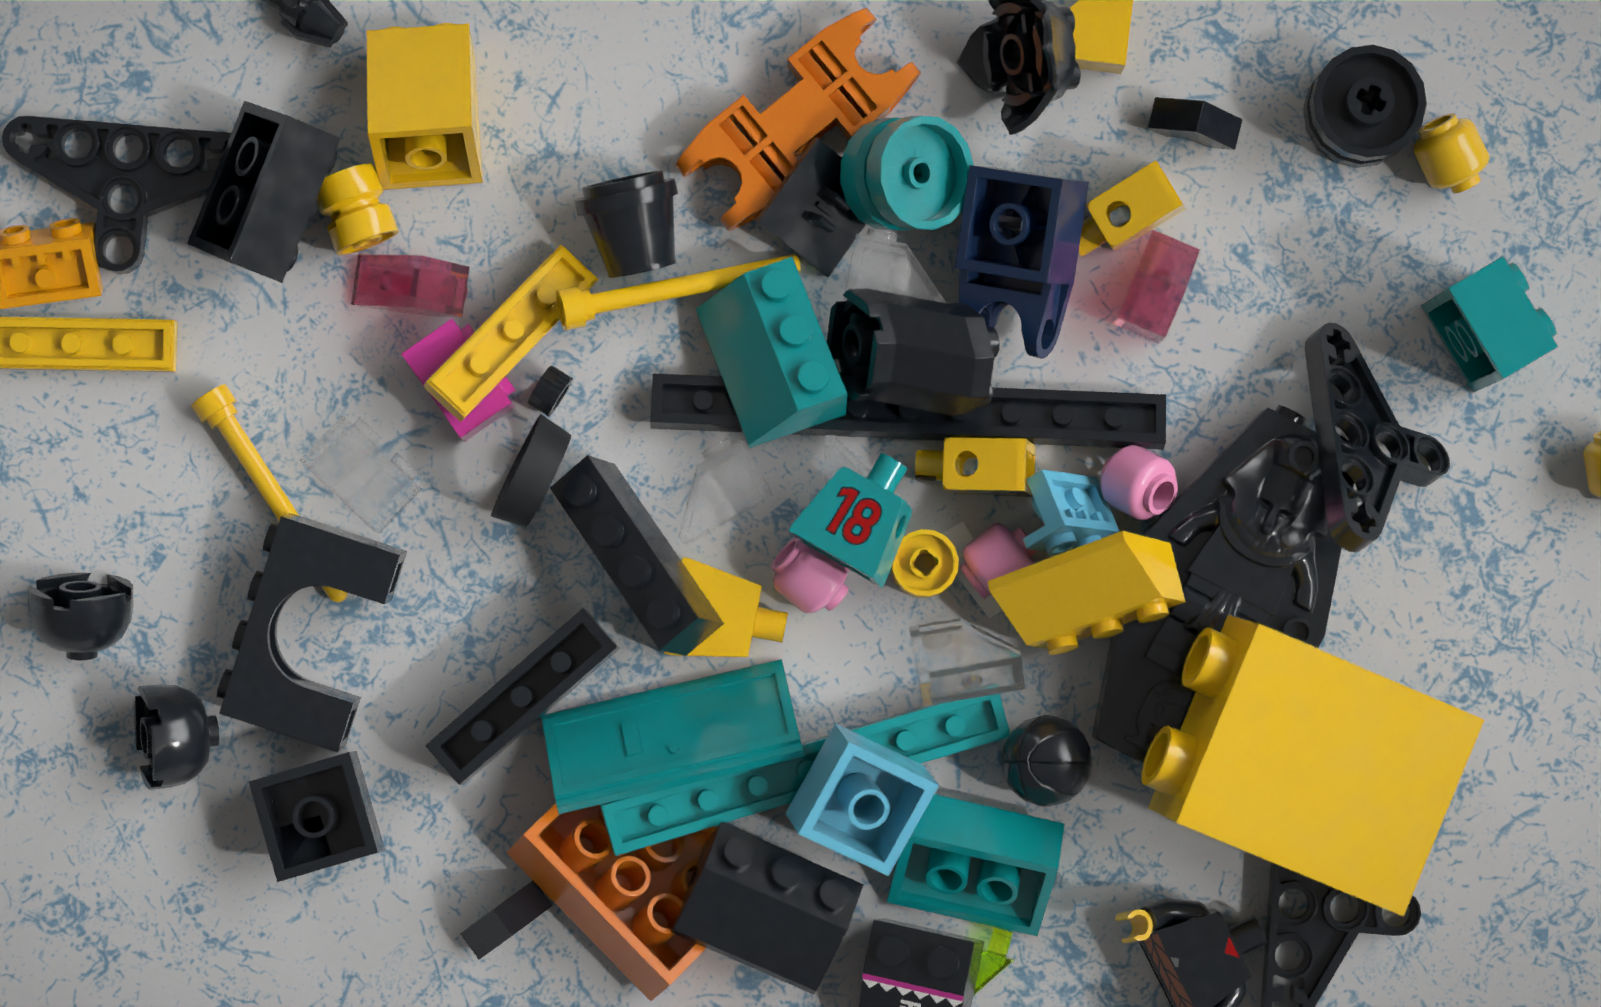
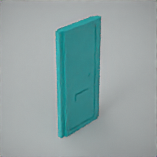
[542,659,805,814]

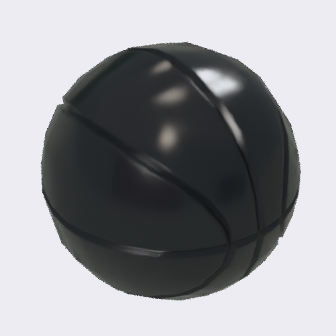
[1001,715,1092,807]

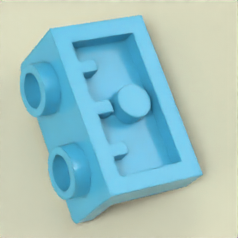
[1023,469,1120,555]

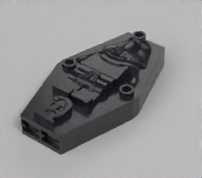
[1092,405,1354,764]

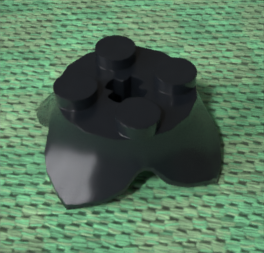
[956,0,1081,135]

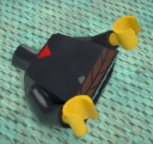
[1115,898,1268,1007]

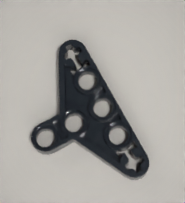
[2,116,231,274]
[1305,322,1450,552]
[1261,862,1421,1007]

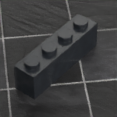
[550,455,724,656]
[425,608,621,785]

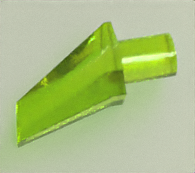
[973,926,1015,997]

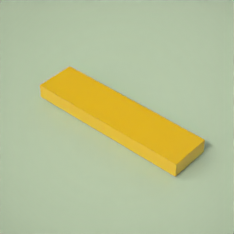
[423,244,599,422]
[0,317,178,372]

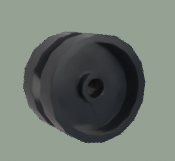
[1303,45,1427,168]

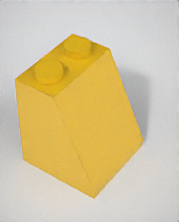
[366,23,483,190]

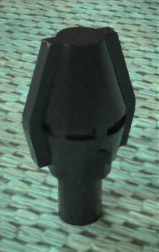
[262,0,348,48]

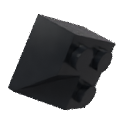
[248,751,385,882]

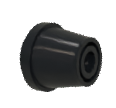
[574,170,678,278]

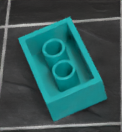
[1420,256,1558,393]

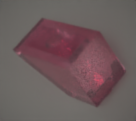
[1112,229,1200,344]
[351,254,470,317]

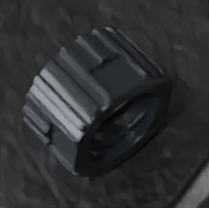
[528,365,573,417]

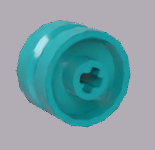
[840,116,974,231]

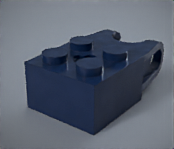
[955,165,1089,359]

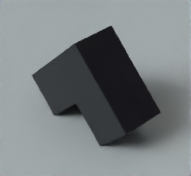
[1147,97,1243,150]
[460,881,553,960]

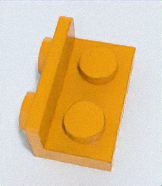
[0,218,103,309]

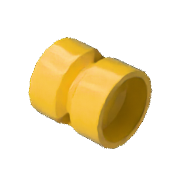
[317,163,400,256]
[890,529,959,598]

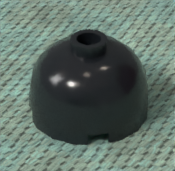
[27,573,134,661]
[134,684,219,790]

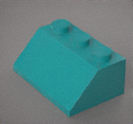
[696,257,847,448]
[887,794,1065,937]

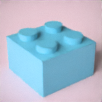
[785,723,939,876]

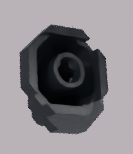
[826,288,1000,416]

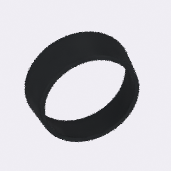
[491,414,571,528]

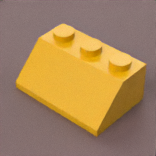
[987,531,1185,655]

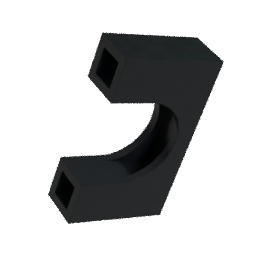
[216,513,407,752]

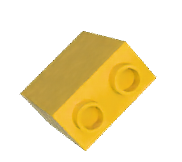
[1141,615,1485,916]

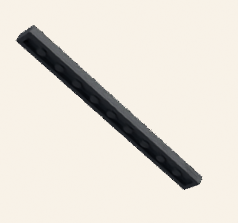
[650,373,1166,450]

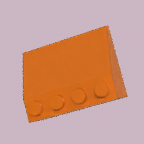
[506,803,716,1001]

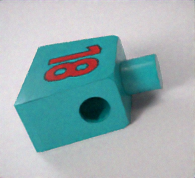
[789,453,913,588]

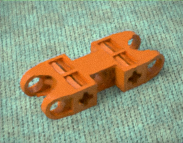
[675,8,921,231]

